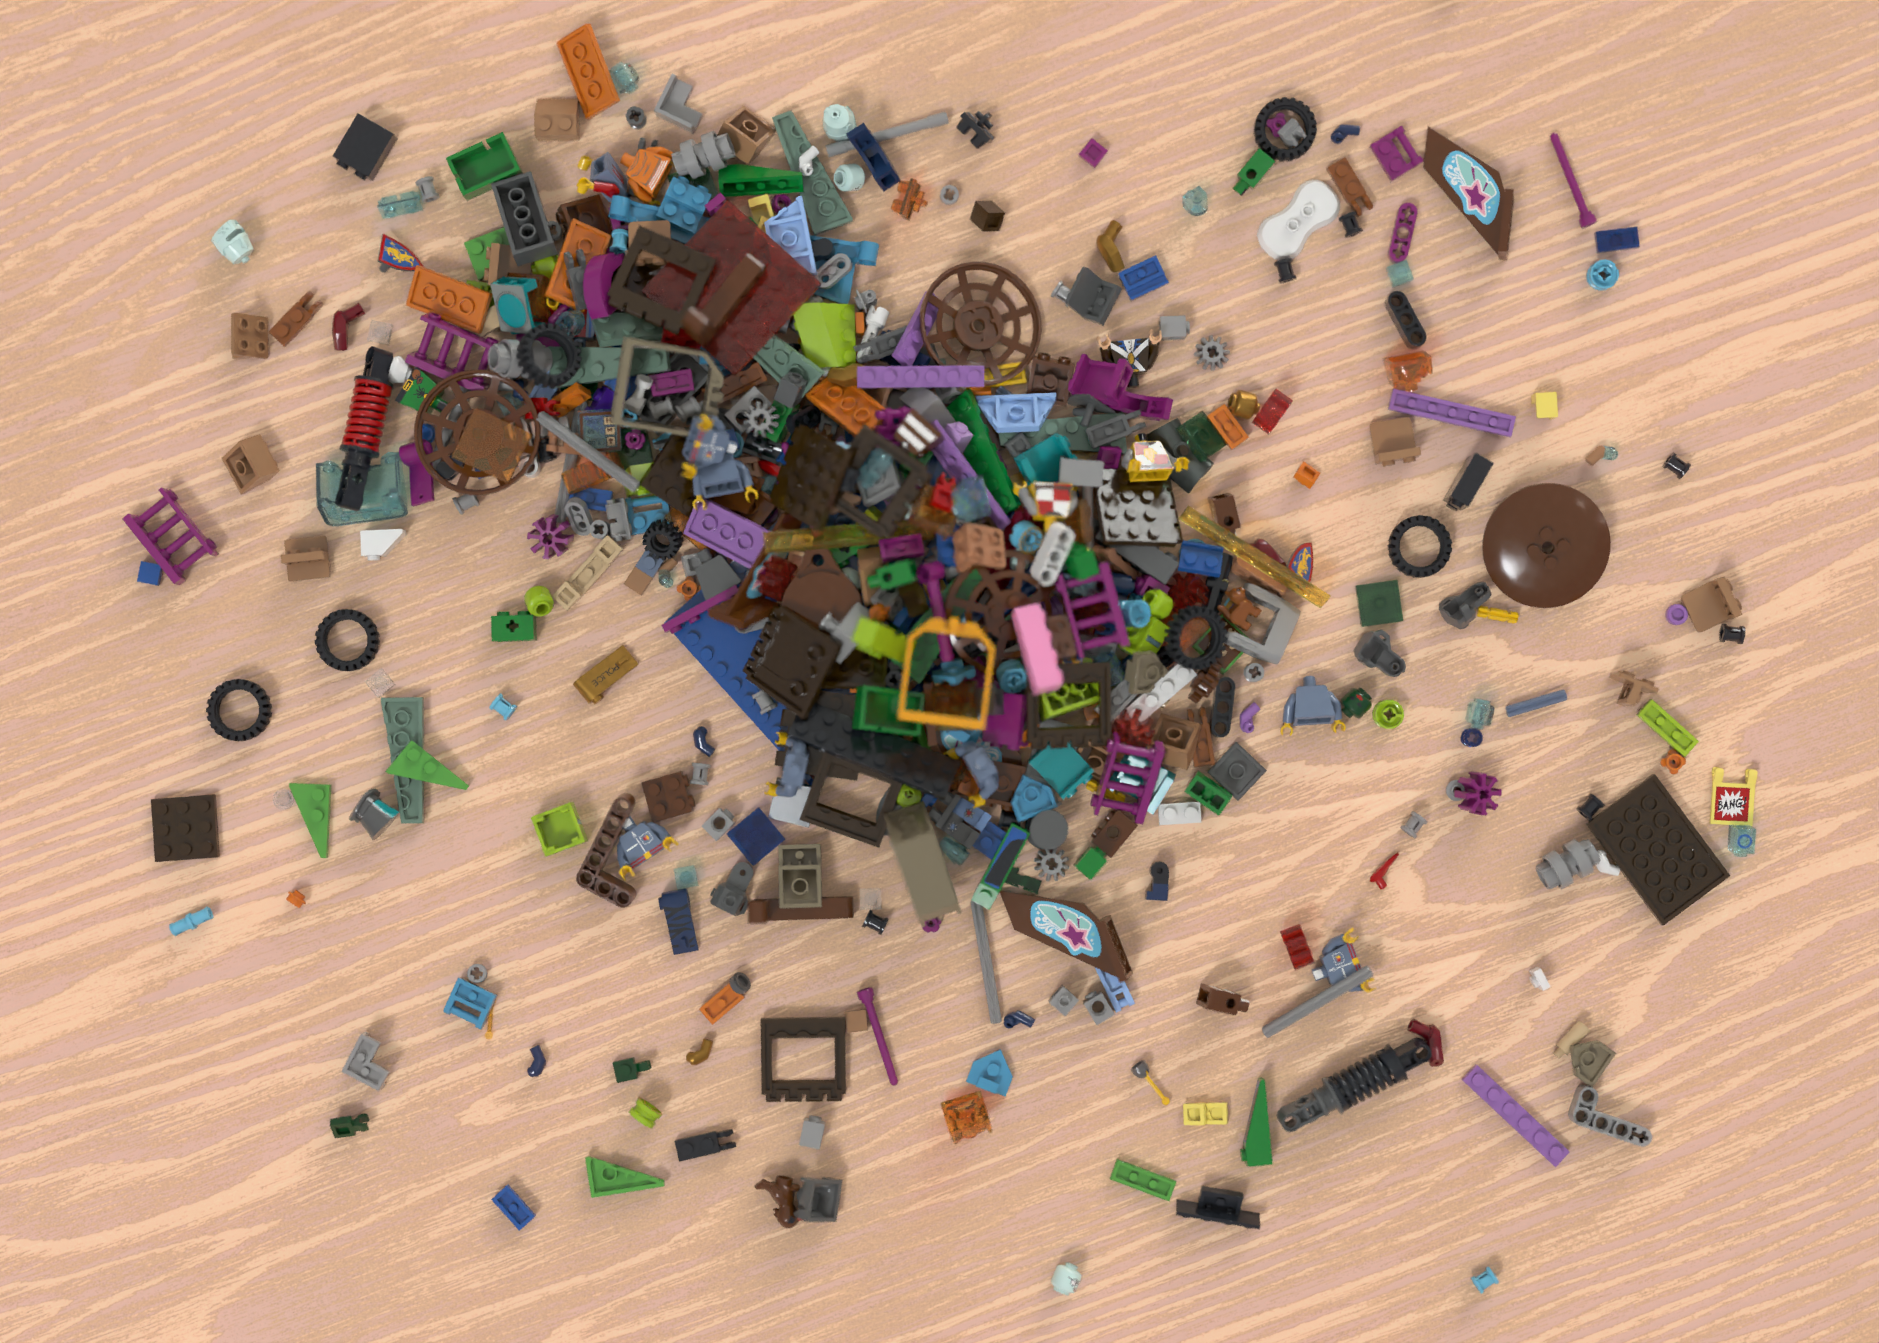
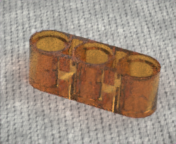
[561,451,625,494]

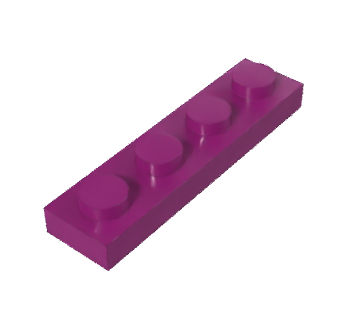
[661,585,738,634]

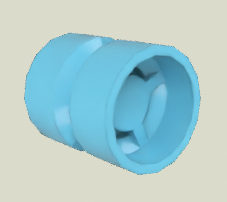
[1114,600,1150,627]

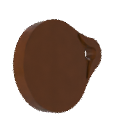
[782,545,863,637]

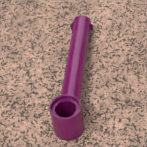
[916,561,955,662]

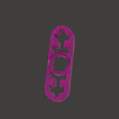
[1388,203,1417,263]

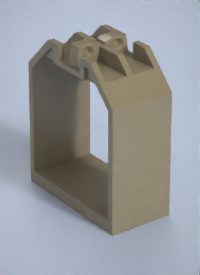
[610,336,724,436]
[883,801,962,927]

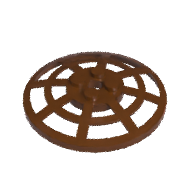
[919,262,1042,386]
[414,370,541,496]
[944,550,1069,675]

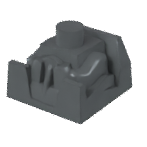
[794,1177,843,1222]

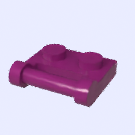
[1369,126,1424,182]

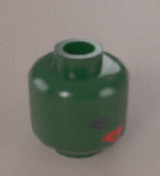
[1340,687,1372,718]

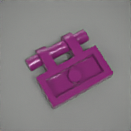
[875,407,915,448]

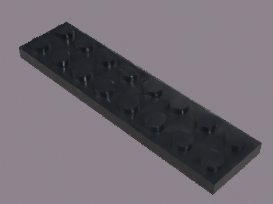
[787,703,960,801]

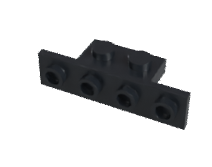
[1176,1186,1260,1229]

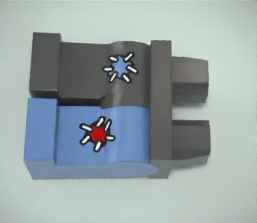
[928,792,992,850]

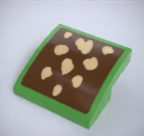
[1192,614,1248,675]

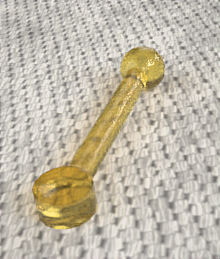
[485,1000,496,1040]

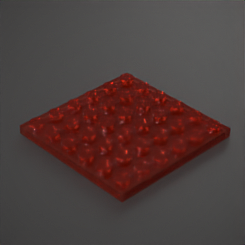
[642,200,821,376]

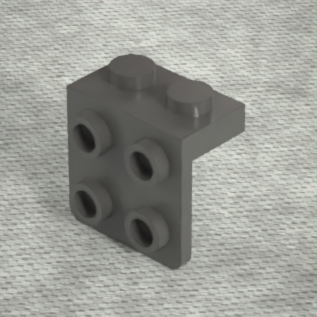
[1065,267,1122,326]

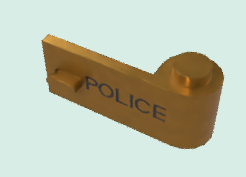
[573,645,639,705]

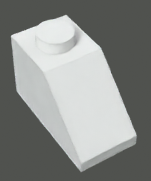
[360,529,406,561]

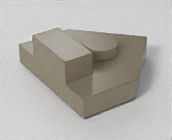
[1125,651,1169,695]
[1569,1040,1616,1088]

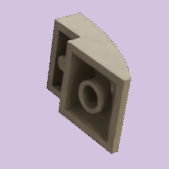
[778,844,822,908]

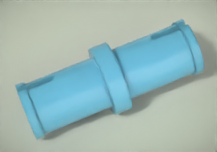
[169,906,214,936]

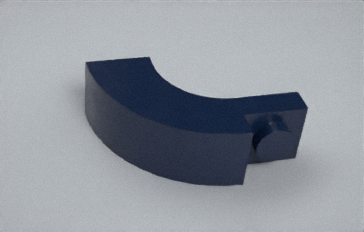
[846,123,901,192]

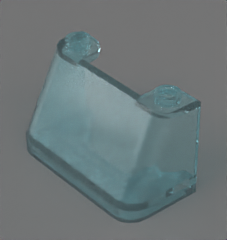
[316,452,408,526]

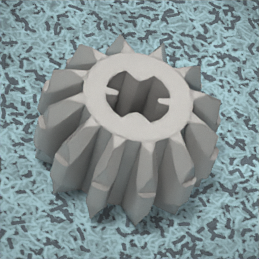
[1194,335,1230,371]
[743,401,780,437]
[1034,848,1069,881]

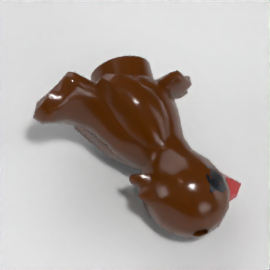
[754,1175,802,1228]

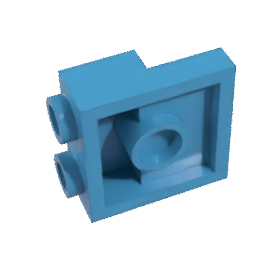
[655,176,712,236]

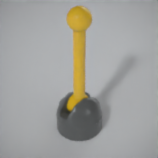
[1131,1060,1170,1105]

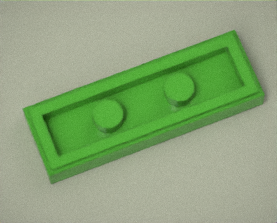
[1110,1159,1176,1201]

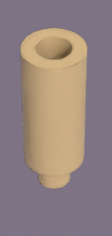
[1553,1020,1590,1059]

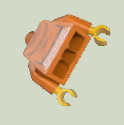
[620,146,675,206]

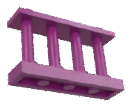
[405,312,499,391]
[122,487,219,585]
[1055,562,1130,658]
[1090,732,1165,825]

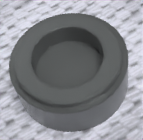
[729,972,751,994]

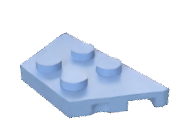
[764,196,817,275]
[976,393,1056,433]

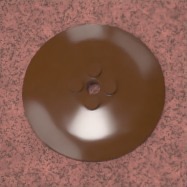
[1482,483,1611,608]

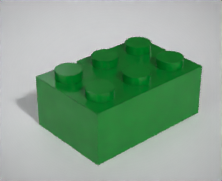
[446,132,523,201]
[852,685,925,736]

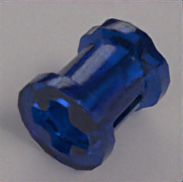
[1460,728,1483,747]

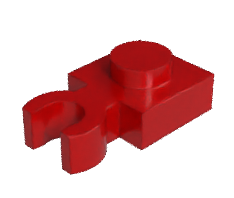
[525,397,561,419]
[930,473,956,513]

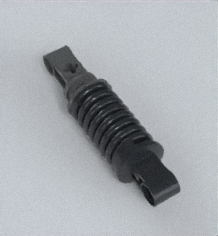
[1277,1038,1432,1132]

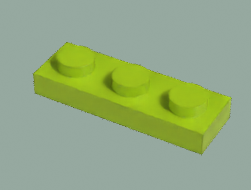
[1636,699,1699,757]

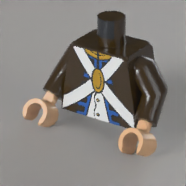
[1097,329,1162,388]

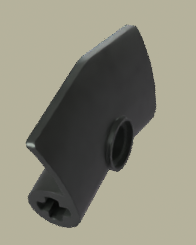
[1147,418,1214,493]

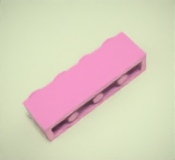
[1011,604,1063,695]

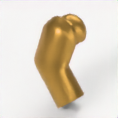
[686,1038,713,1065]

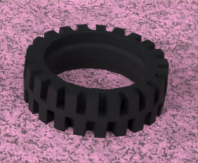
[1254,97,1317,162]
[516,323,582,388]
[1388,515,1452,578]
[1164,606,1228,670]
[315,609,380,671]
[206,679,272,741]

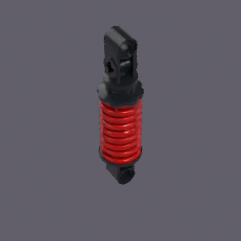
[335,346,394,512]

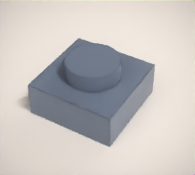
[635,550,664,578]

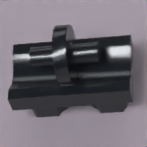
[956,111,995,149]
[742,432,782,465]

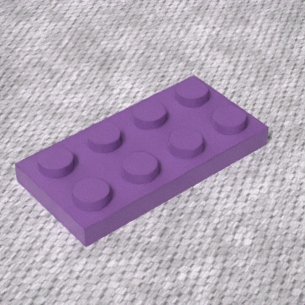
[683,495,771,569]

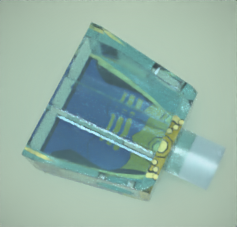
[951,476,992,521]

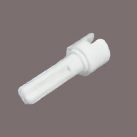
[856,305,889,364]

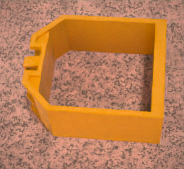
[898,617,995,730]

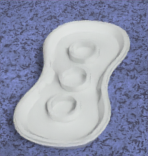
[1257,180,1340,261]

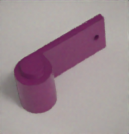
[399,439,434,507]

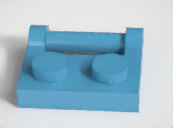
[625,495,672,535]
[443,978,497,1030]

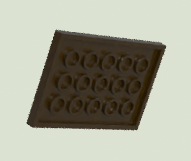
[1586,774,1730,926]

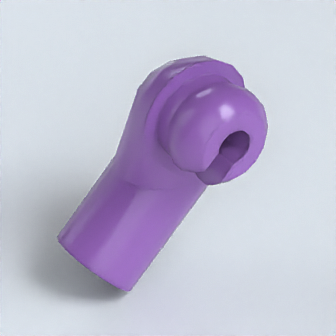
[1240,702,1261,733]

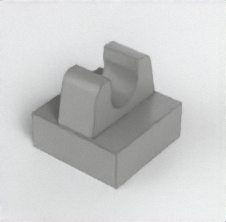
[1277,118,1306,149]

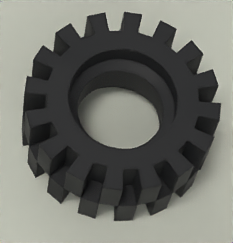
[642,519,683,560]

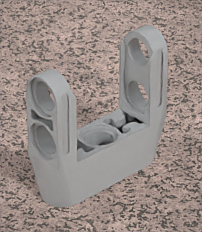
[1223,583,1301,665]

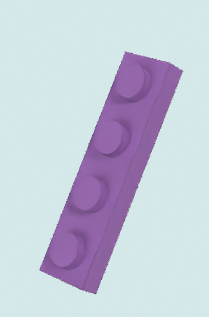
[892,291,939,366]

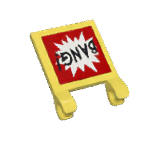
[1710,767,1758,826]

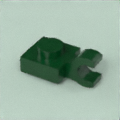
[613,1057,652,1083]
[330,1114,370,1138]

